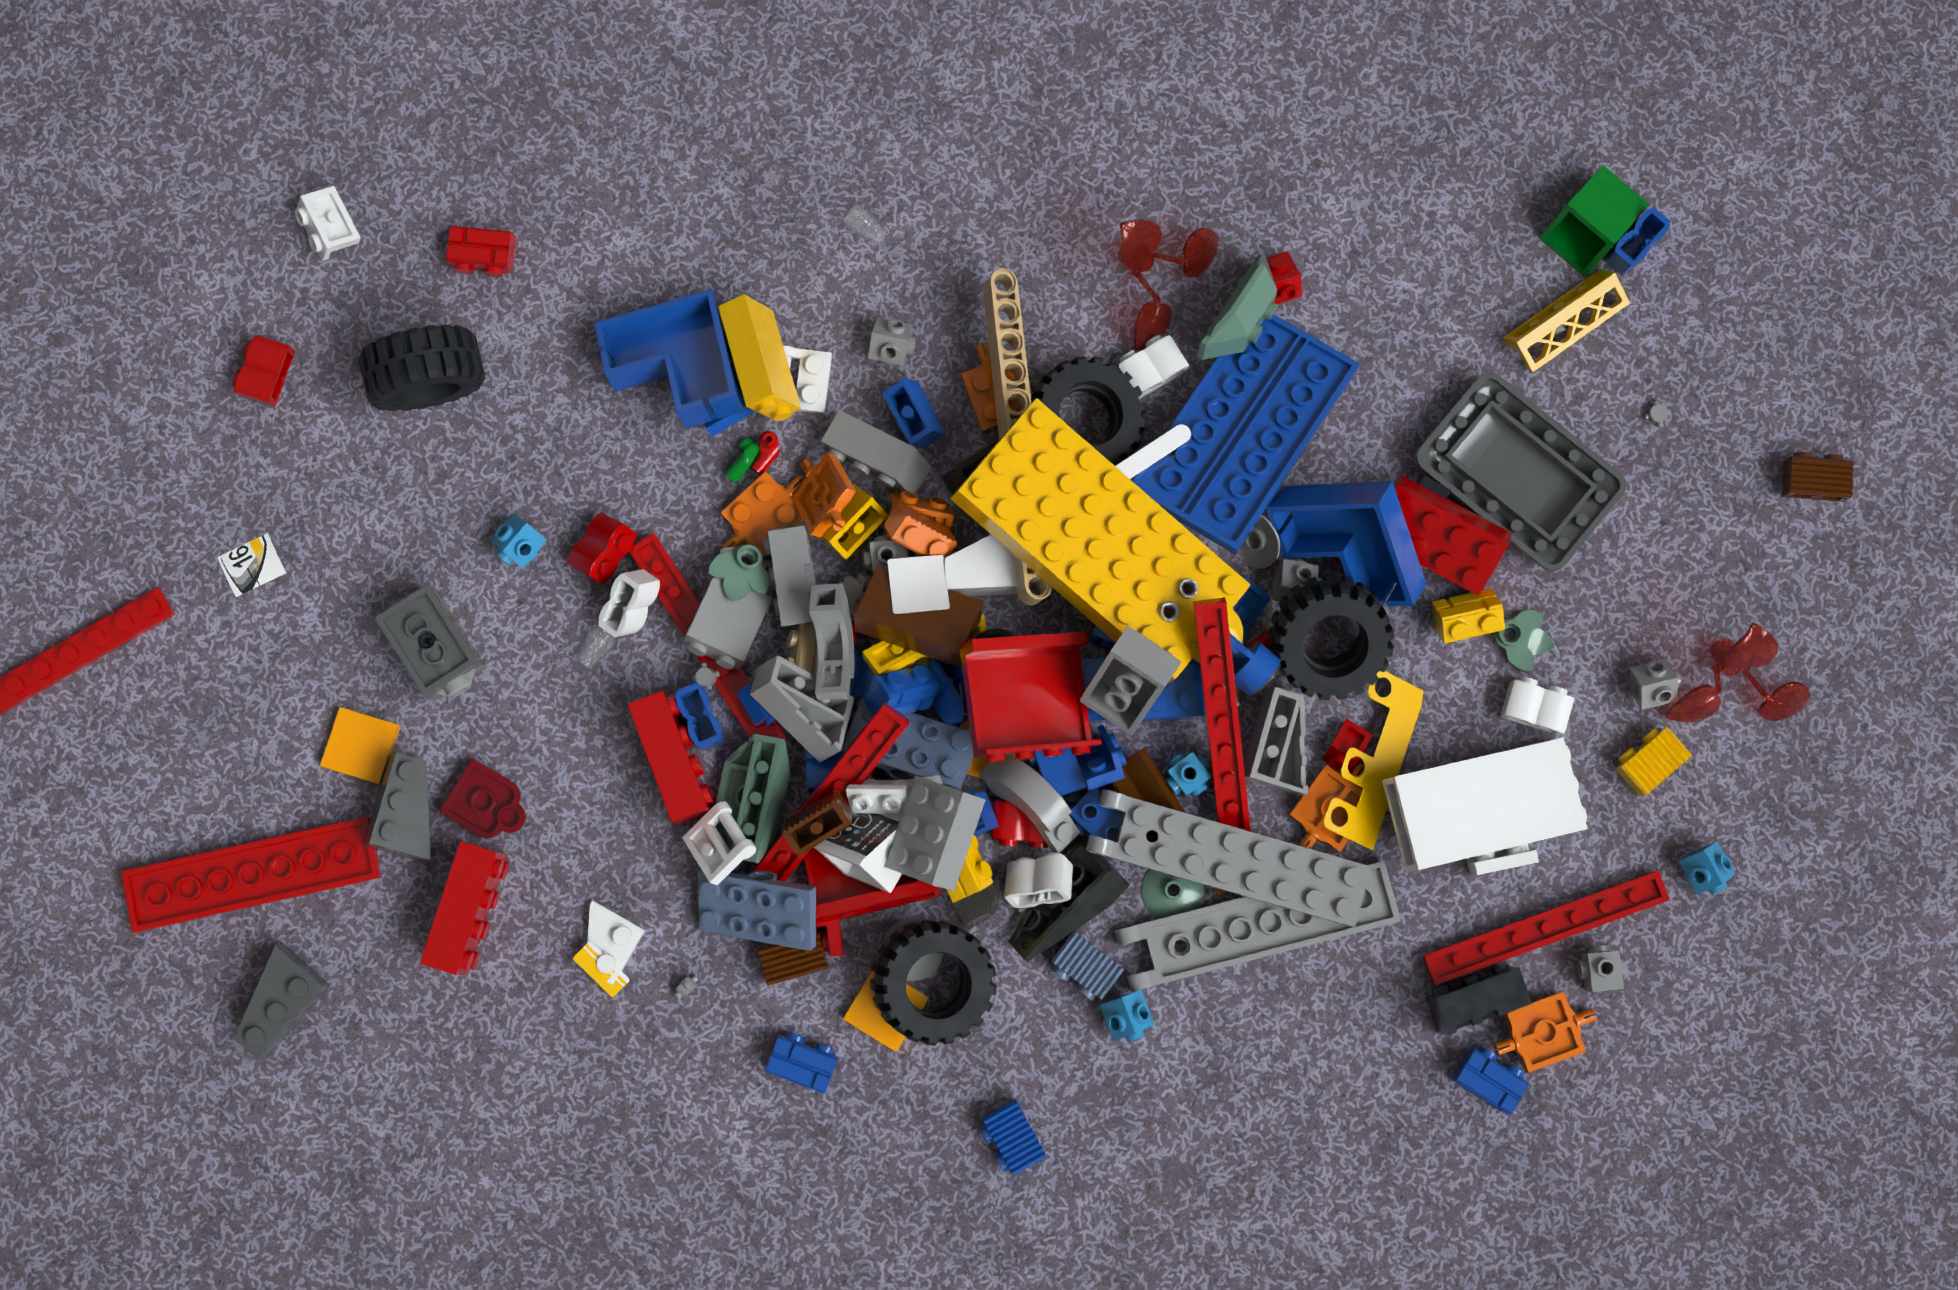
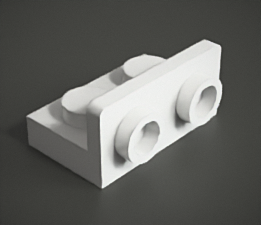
[295,186,361,261]
[846,779,913,814]
[1466,844,1539,876]

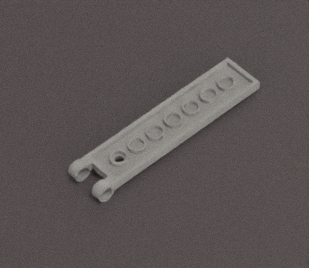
[1086,789,1371,927]
[1114,861,1401,992]

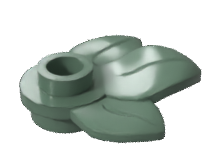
[708,545,770,601]
[1493,610,1554,672]

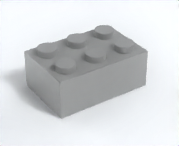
[1079,626,1182,736]
[884,775,986,891]

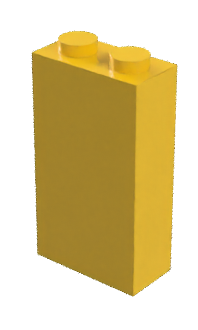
[718,294,801,421]

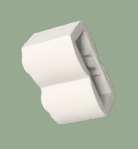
[1117,335,1189,399]
[599,569,660,637]
[1500,676,1575,735]
[1004,852,1073,908]

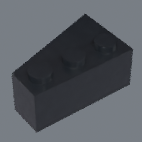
[1425,963,1532,1035]

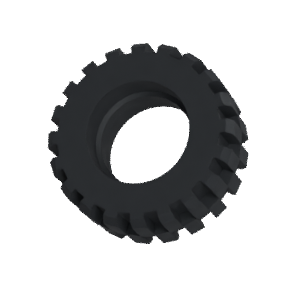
[358,325,485,411]
[1031,356,1147,466]
[1269,575,1394,700]
[870,920,997,1046]

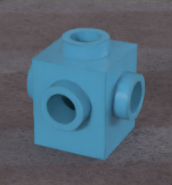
[490,513,547,568]
[1165,752,1211,798]
[1679,841,1735,895]
[1100,990,1155,1042]

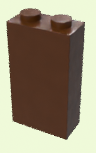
[851,565,983,667]

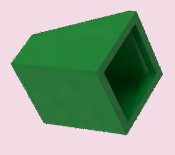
[1539,165,1650,278]

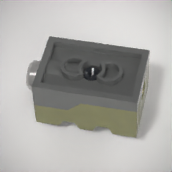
[374,584,487,701]

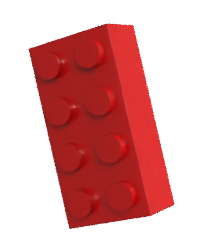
[1394,475,1512,596]
[627,691,716,825]
[419,841,510,975]

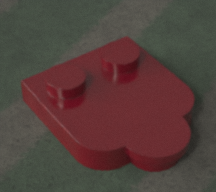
[439,758,526,838]

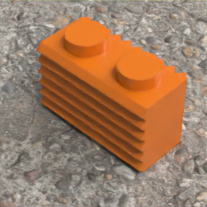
[884,502,957,563]

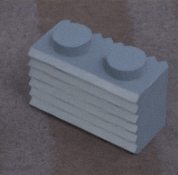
[1050,931,1124,1001]

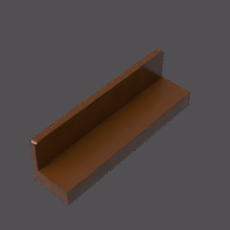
[1111,747,1186,878]

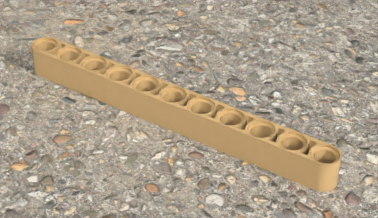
[983,268,1052,606]

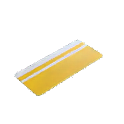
[573,941,629,997]

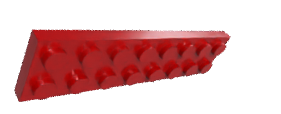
[121,817,382,933]

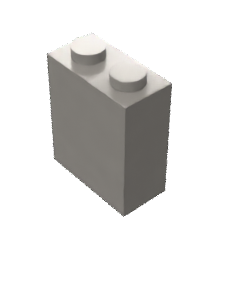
[682,577,773,670]

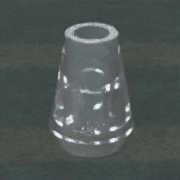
[842,203,888,246]
[576,621,617,669]

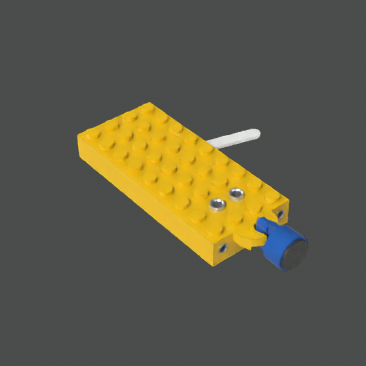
[950,398,1281,696]

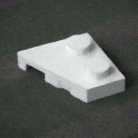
[587,900,646,985]

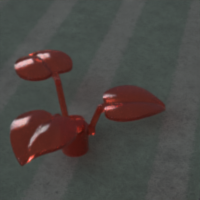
[1118,219,1219,351]
[1664,622,1810,723]

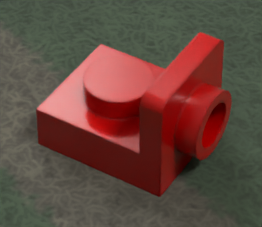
[1322,718,1373,773]
[816,920,844,957]

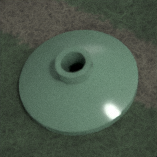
[1141,869,1204,919]

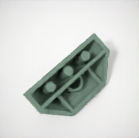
[1197,252,1278,360]
[715,734,791,863]

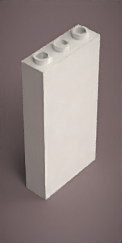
[1382,737,1588,873]

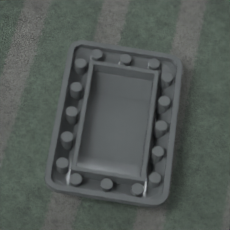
[1416,372,1626,571]

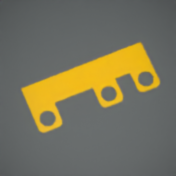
[1324,671,1423,850]

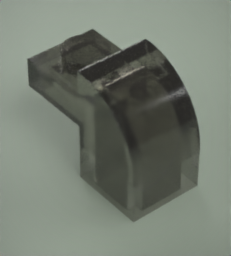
[953,879,1000,930]

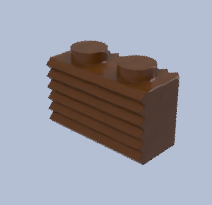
[1782,452,1854,502]
[783,789,853,856]
[757,932,830,986]

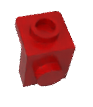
[1266,251,1303,304]

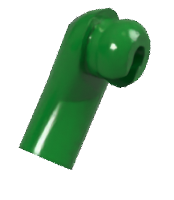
[725,437,759,482]

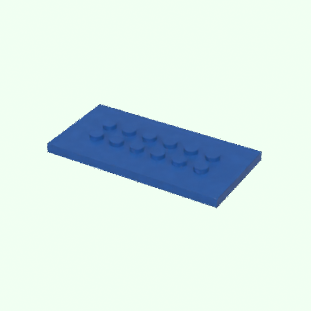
[1132,315,1360,555]

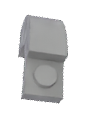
[809,583,854,700]
[979,755,1080,853]

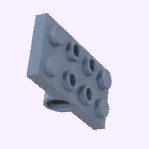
[841,697,973,791]
[698,869,816,951]

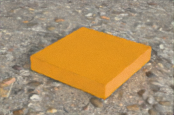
[320,707,401,785]
[843,971,929,1052]

